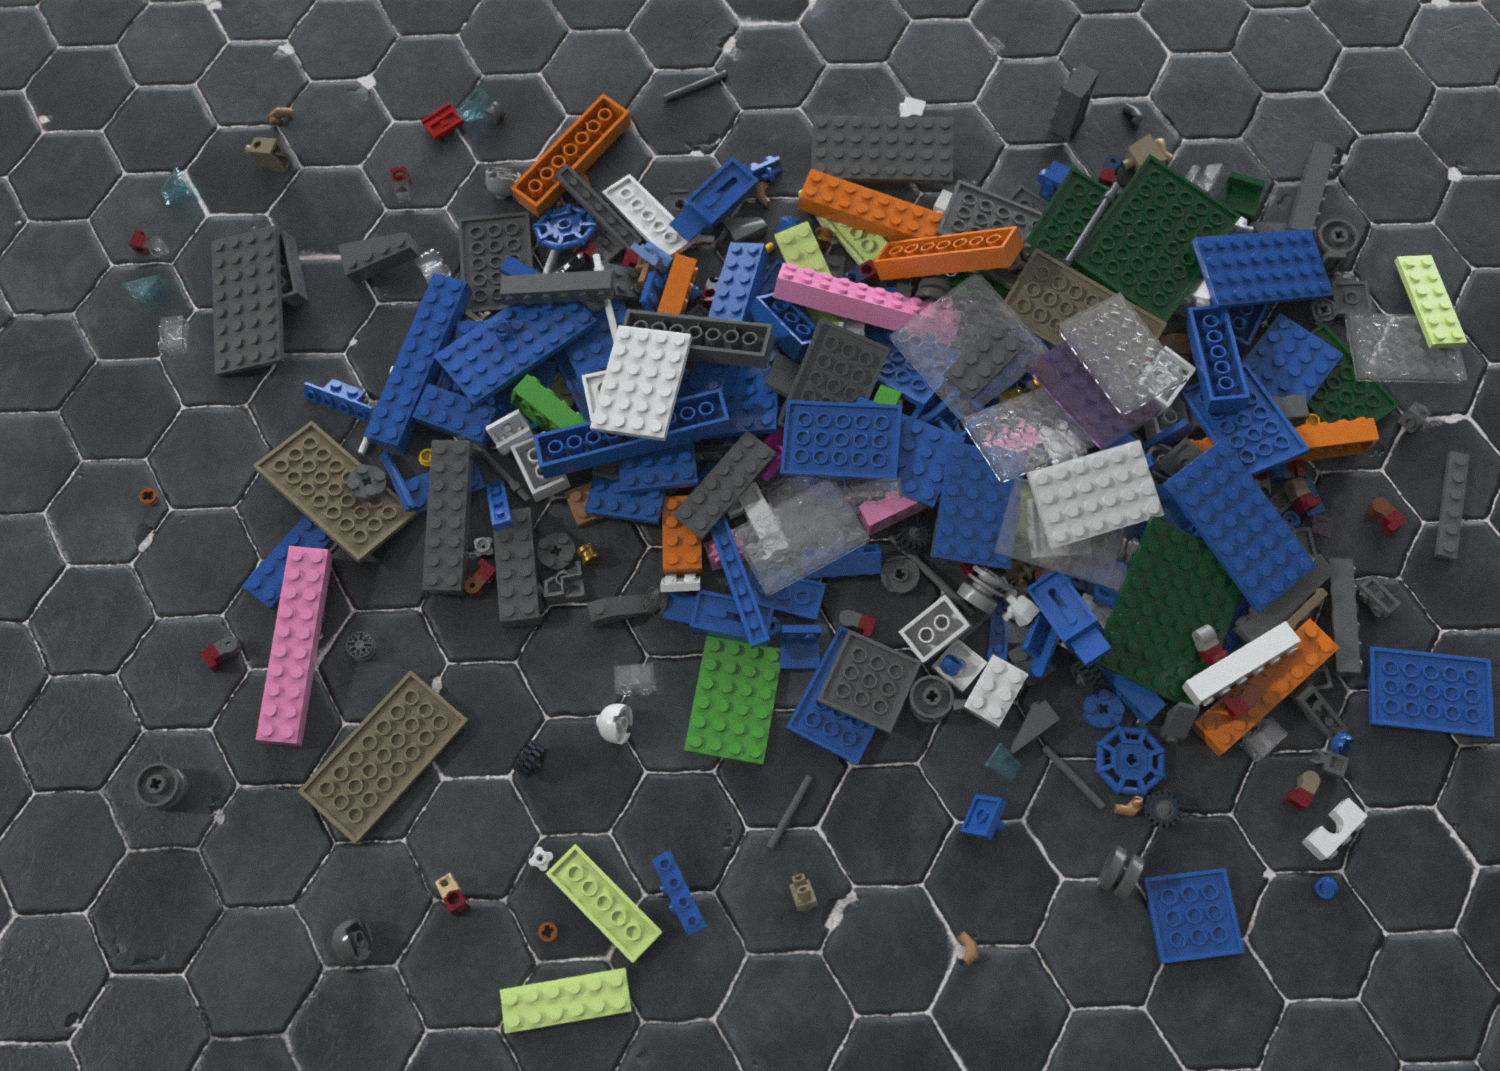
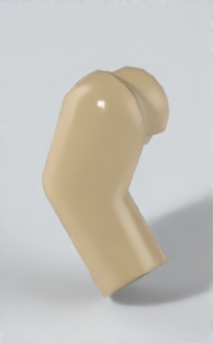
[1155,138,1173,163]

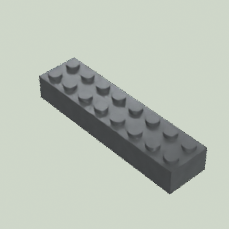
[622,309,776,369]
[422,440,474,595]

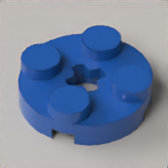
[1083,689,1125,730]

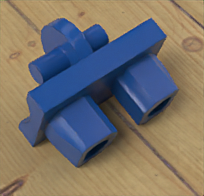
[749,155,783,182]

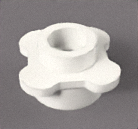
[474,537,493,557]
[529,847,553,871]

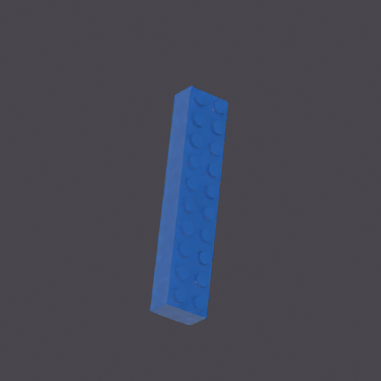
[685,242,769,407]
[364,273,473,454]
[533,388,732,479]

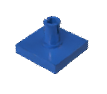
[960,794,1007,840]

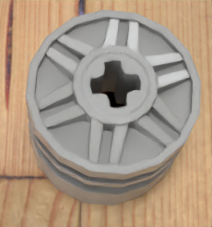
[957,565,1009,615]

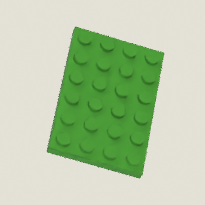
[684,636,781,766]

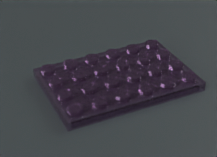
[1025,330,1160,451]

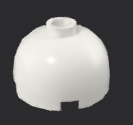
[596,704,633,744]

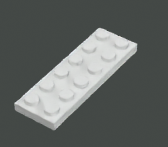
[602,174,696,258]

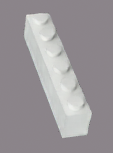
[1182,621,1301,706]

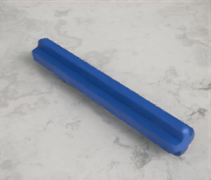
[380,451,416,512]

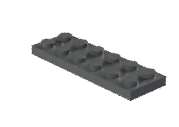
[673,431,777,540]

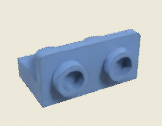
[630,241,674,274]

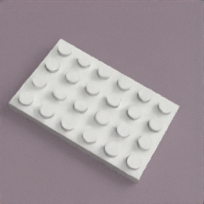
[590,325,693,441]
[1027,440,1164,549]

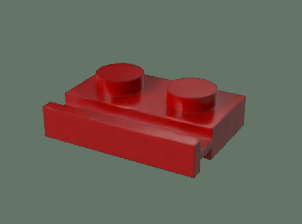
[421,103,464,141]

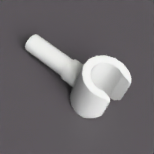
[1001,576,1017,603]

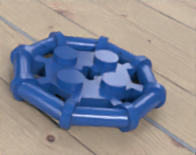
[532,203,598,253]
[1095,724,1167,797]

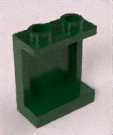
[1220,171,1266,225]

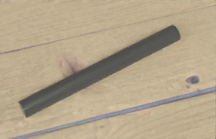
[664,70,728,102]
[1042,745,1106,810]
[767,775,813,850]

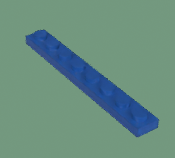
[710,515,770,649]

